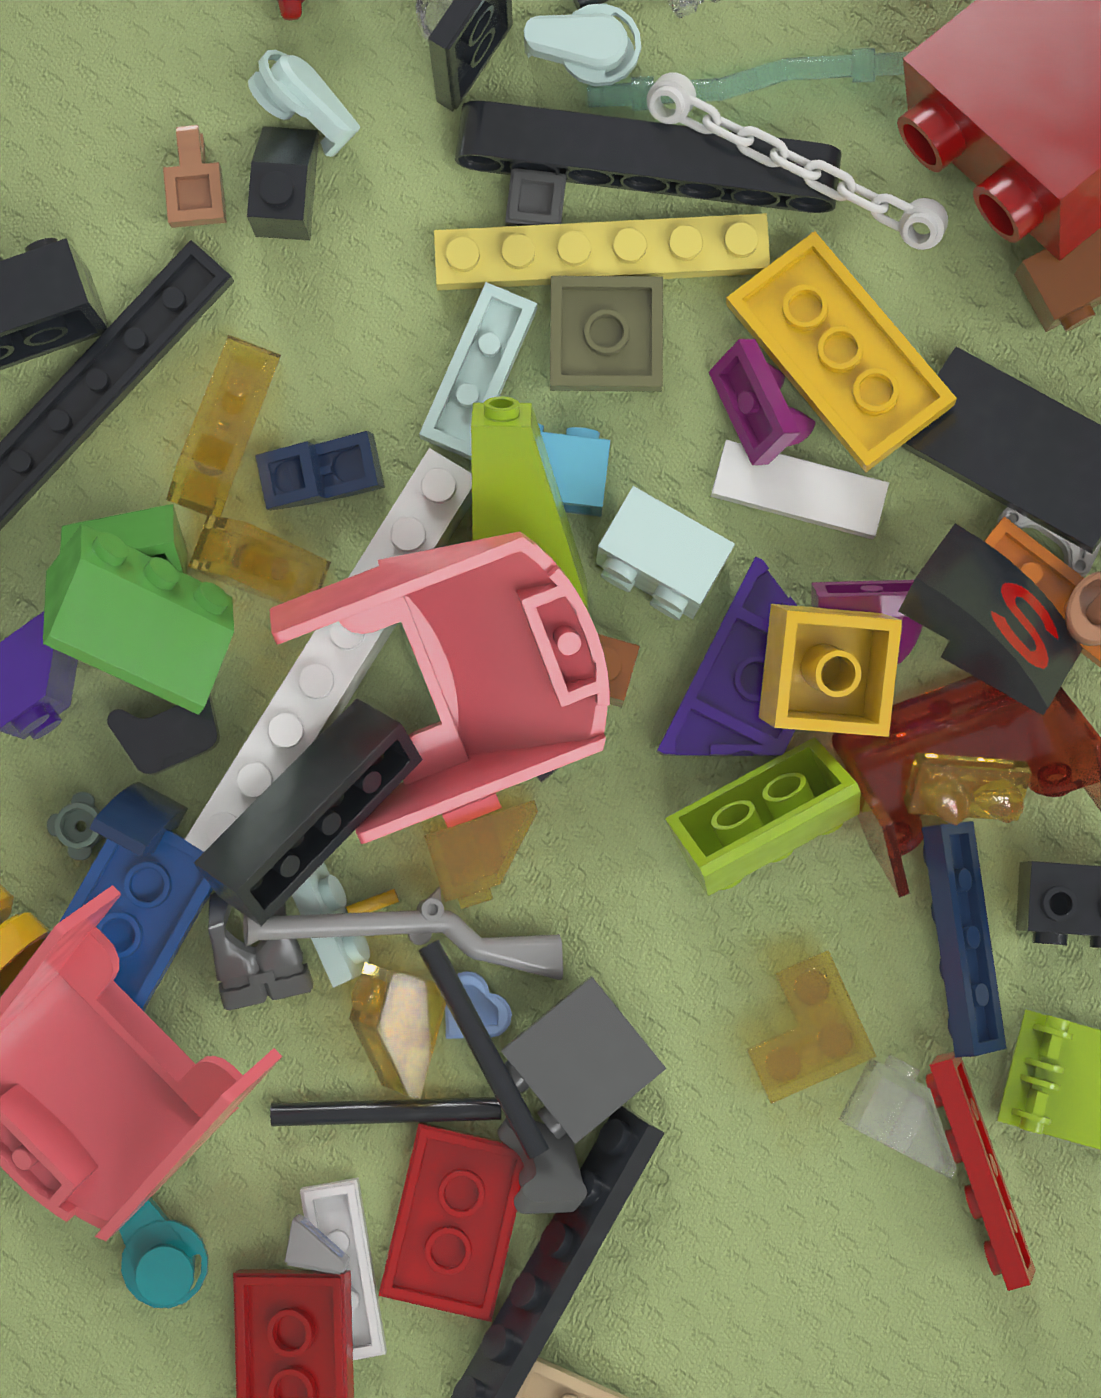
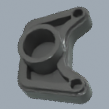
[498,1118,587,1214]

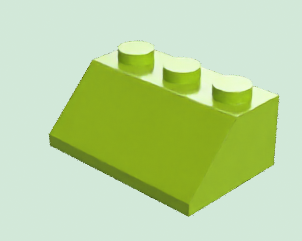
[665,737,861,896]

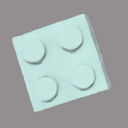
[596,486,735,620]

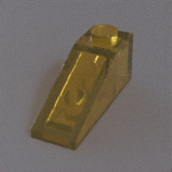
[166,335,281,520]

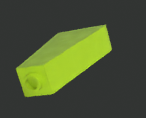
[471,396,588,611]

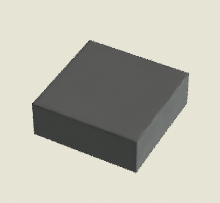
[505,168,567,226]

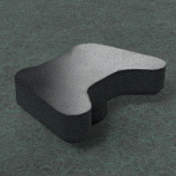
[107,693,220,775]

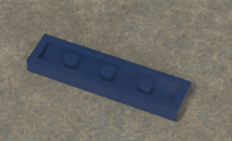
[922,821,1007,1058]

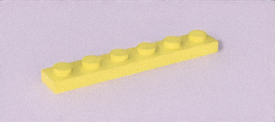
[434,213,770,291]

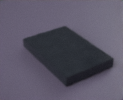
[428,0,513,112]

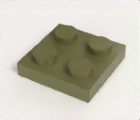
[550,276,663,392]

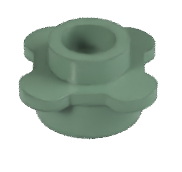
[47,792,107,860]

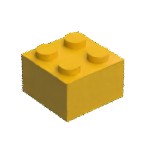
[759,604,902,737]

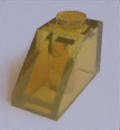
[188,515,331,604]
[424,800,538,909]
[349,962,446,1099]

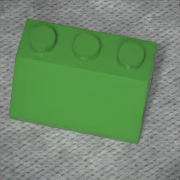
[43,524,234,715]

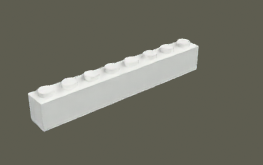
[184,448,472,852]

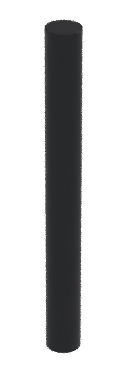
[418,940,550,1160]
[270,1097,502,1127]

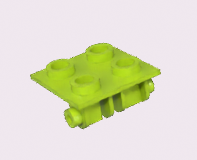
[996,1009,1101,1150]

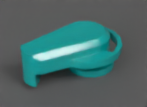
[119,1198,208,1308]

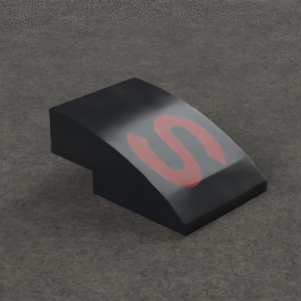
[898,523,1083,716]

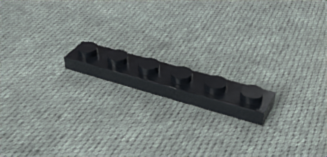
[450,1106,664,1398]

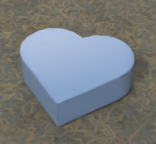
[445,971,512,1039]

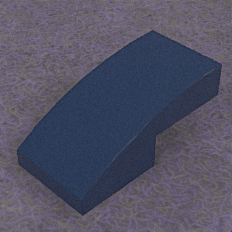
[255,431,385,511]
[89,782,188,856]

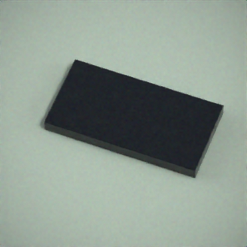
[900,346,1101,554]

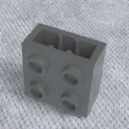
[501,976,666,1144]

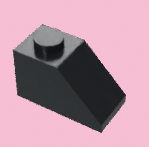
[247,126,319,241]

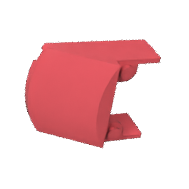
[269,531,610,844]
[0,885,283,1241]

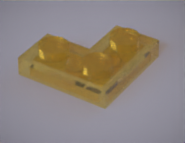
[745,950,877,1104]

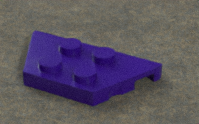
[656,556,797,757]

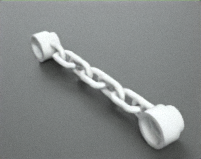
[647,73,948,250]

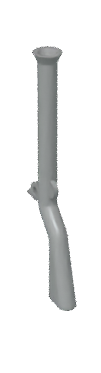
[243,886,563,980]

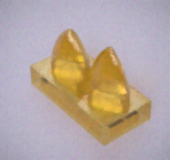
[903,753,1032,825]

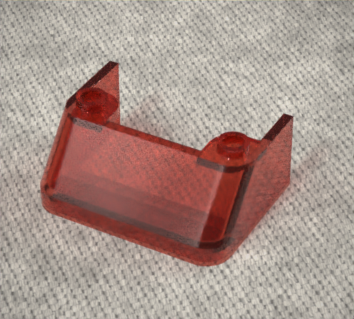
[831,676,1101,898]

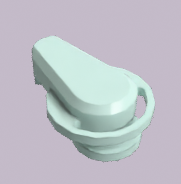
[524,3,641,86]
[248,50,360,157]

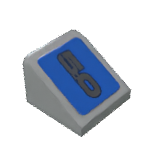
[285,1214,350,1275]

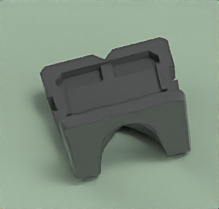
[208,892,313,1011]

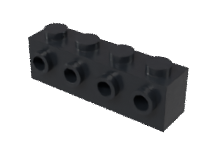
[194,699,423,927]
[1016,861,1101,948]

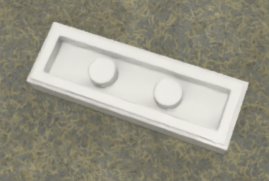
[710,440,889,539]
[300,1178,387,1360]

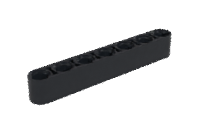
[455,100,842,213]

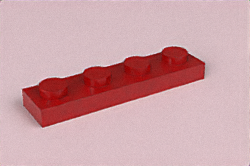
[926,1051,1036,1291]

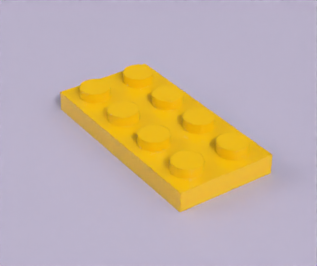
[726,231,957,473]

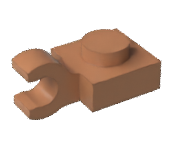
[163,125,227,228]

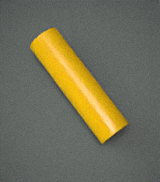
[346,889,399,913]

